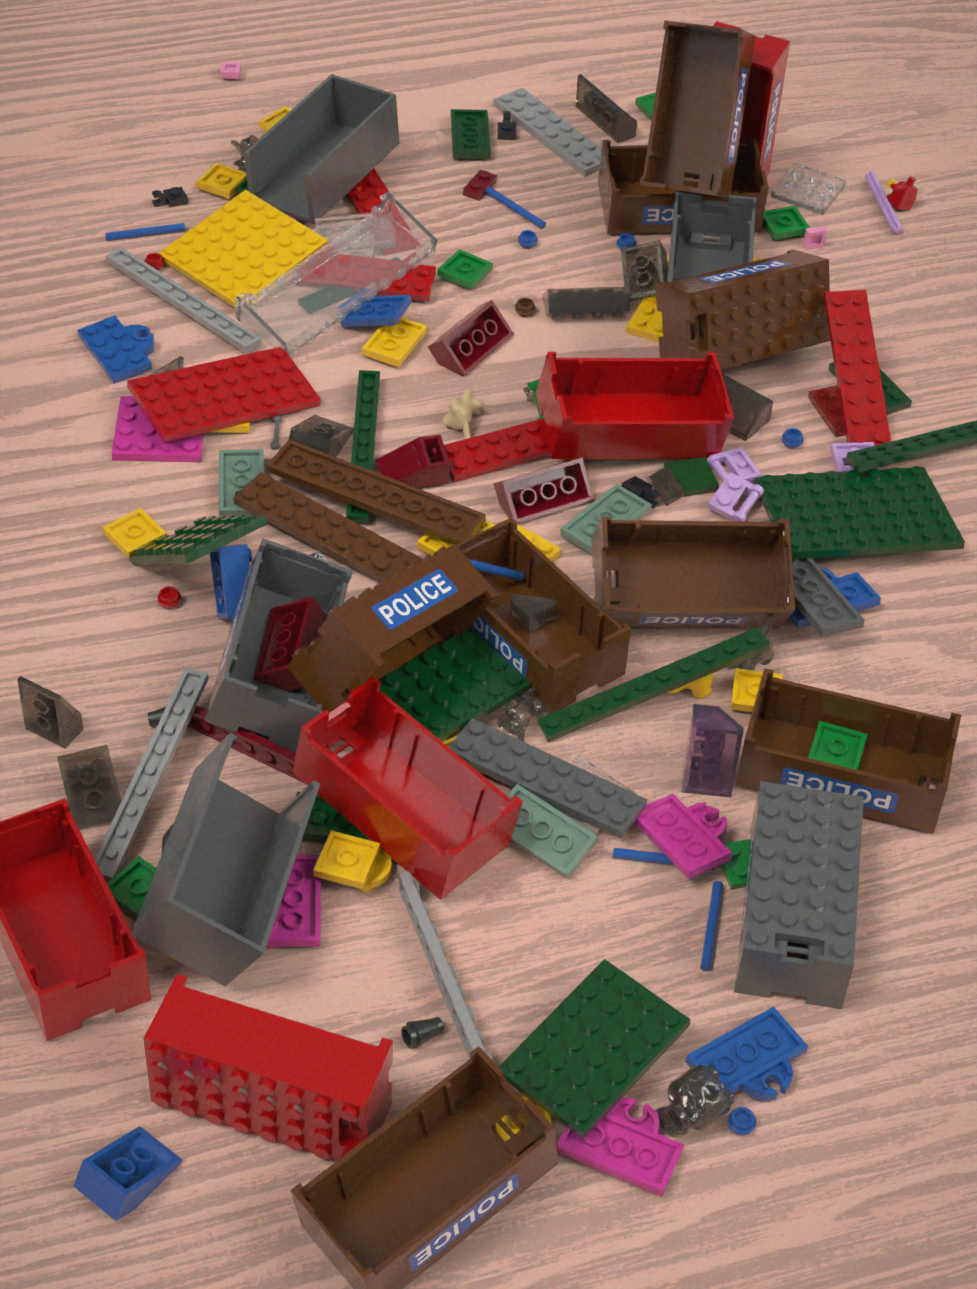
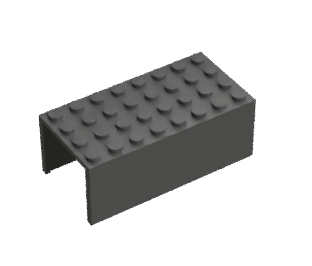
[244,74,400,224]
[130,733,320,986]

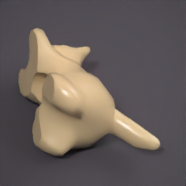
[443,388,485,439]

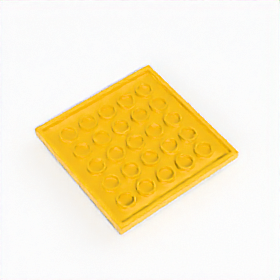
[159,190,329,312]

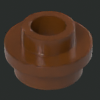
[515,297,535,316]

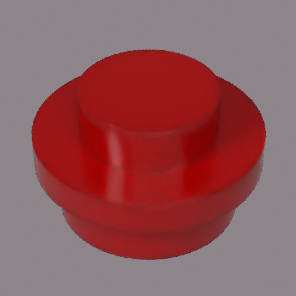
[144,253,165,270]
[157,586,181,608]

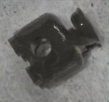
[655,1064,735,1137]

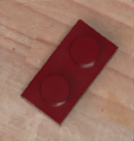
[463,170,497,201]

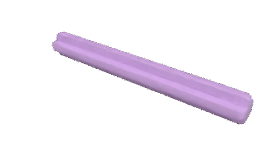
[865,171,903,235]

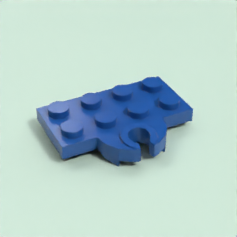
[77,315,155,384]
[789,567,881,628]
[685,1007,808,1102]

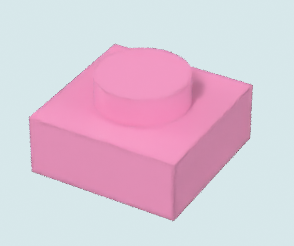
[221,62,241,80]
[803,226,827,249]

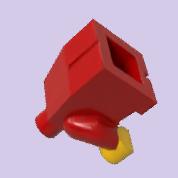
[886,176,918,211]

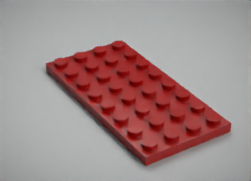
[127,346,321,443]

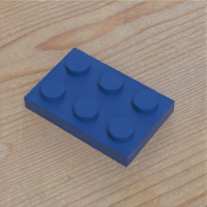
[340,295,412,328]

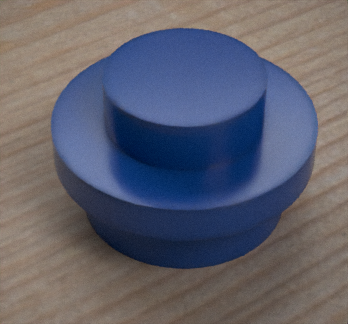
[518,230,538,248]
[617,233,636,251]
[782,428,804,448]
[727,1107,756,1135]

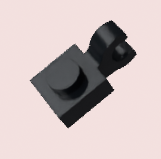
[497,111,516,140]
[152,187,188,207]
[621,476,661,508]

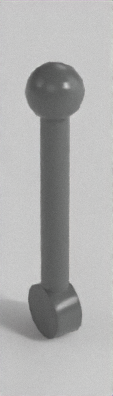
[270,415,282,450]

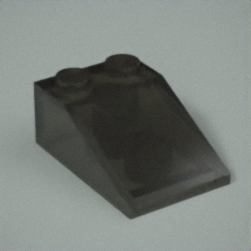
[621,240,668,303]
[288,414,354,457]
[17,676,83,749]
[57,745,121,830]

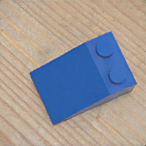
[210,544,252,619]
[73,1126,182,1221]

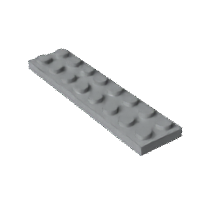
[493,88,602,177]

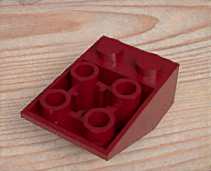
[375,435,450,488]

